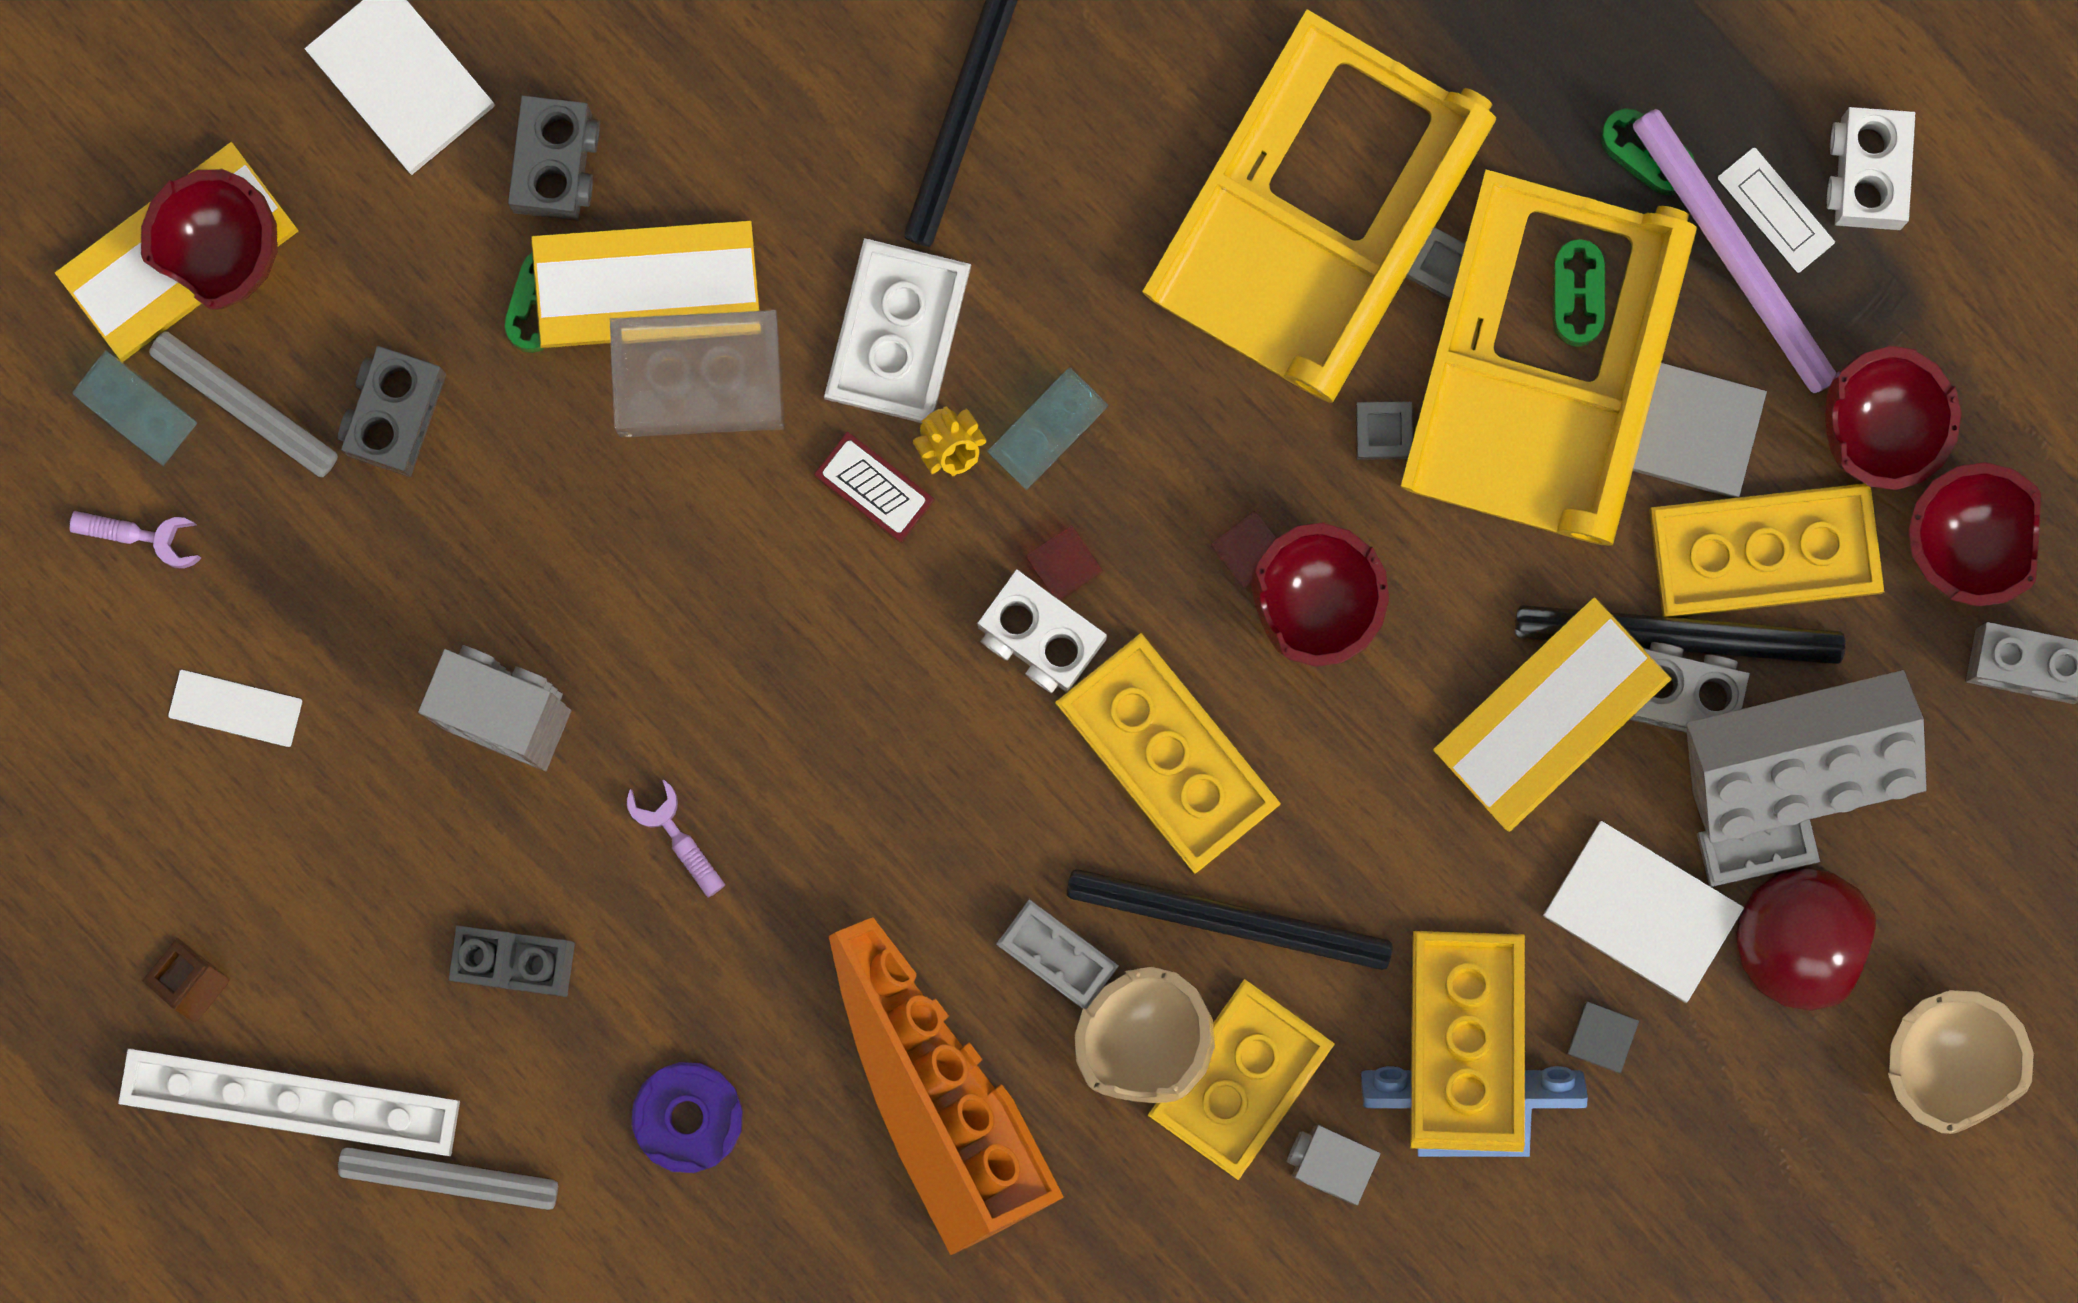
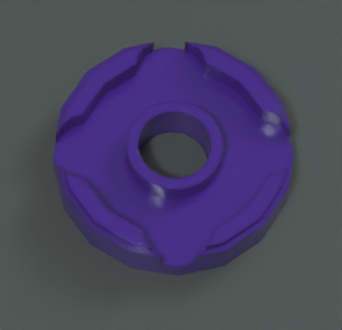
[631,1062,743,1173]

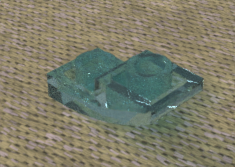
[72,350,197,466]
[987,367,1109,490]

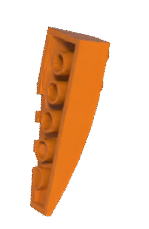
[829,917,1064,1256]

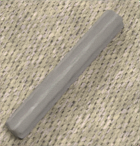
[149,332,338,477]
[338,1148,558,1210]

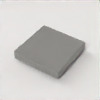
[1633,363,1767,498]

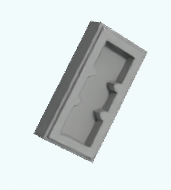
[1697,819,1820,887]
[996,900,1119,1009]

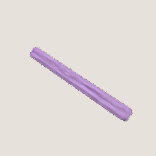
[1633,109,1836,393]

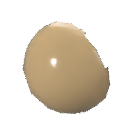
[1075,967,1215,1103]
[1888,990,2034,1134]

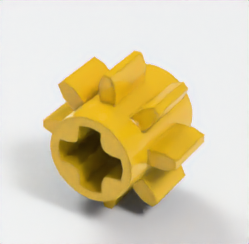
[913,406,986,476]

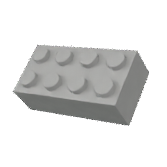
[418,645,572,771]
[1686,670,1926,843]

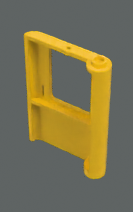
[1142,9,1496,403]
[1401,169,1697,546]

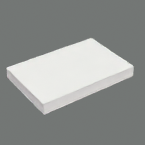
[304,0,495,175]
[824,238,971,423]
[1543,821,1744,1003]

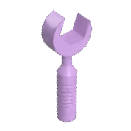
[70,511,201,568]
[627,780,725,898]

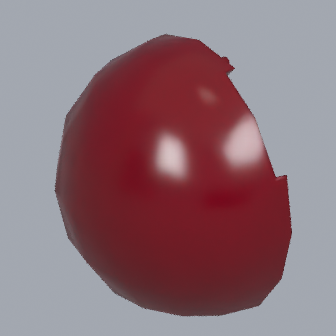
[141,168,278,310]
[1825,346,1962,490]
[1909,462,2041,606]
[1251,522,1389,667]
[1736,867,1876,1011]

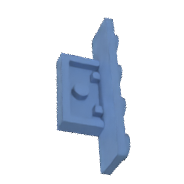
[1361,1066,1588,1157]

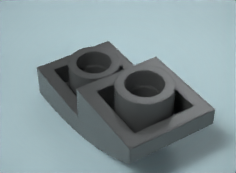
[448,926,575,997]

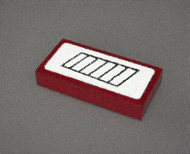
[814,432,935,544]

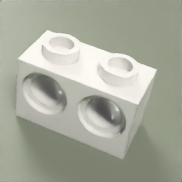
[1827,107,1915,230]
[978,570,1107,693]

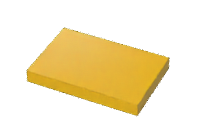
[1147,979,1335,1180]

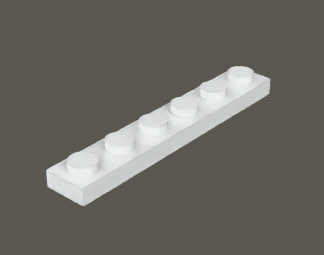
[118,1049,460,1156]

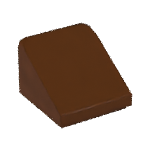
[142,938,229,1022]

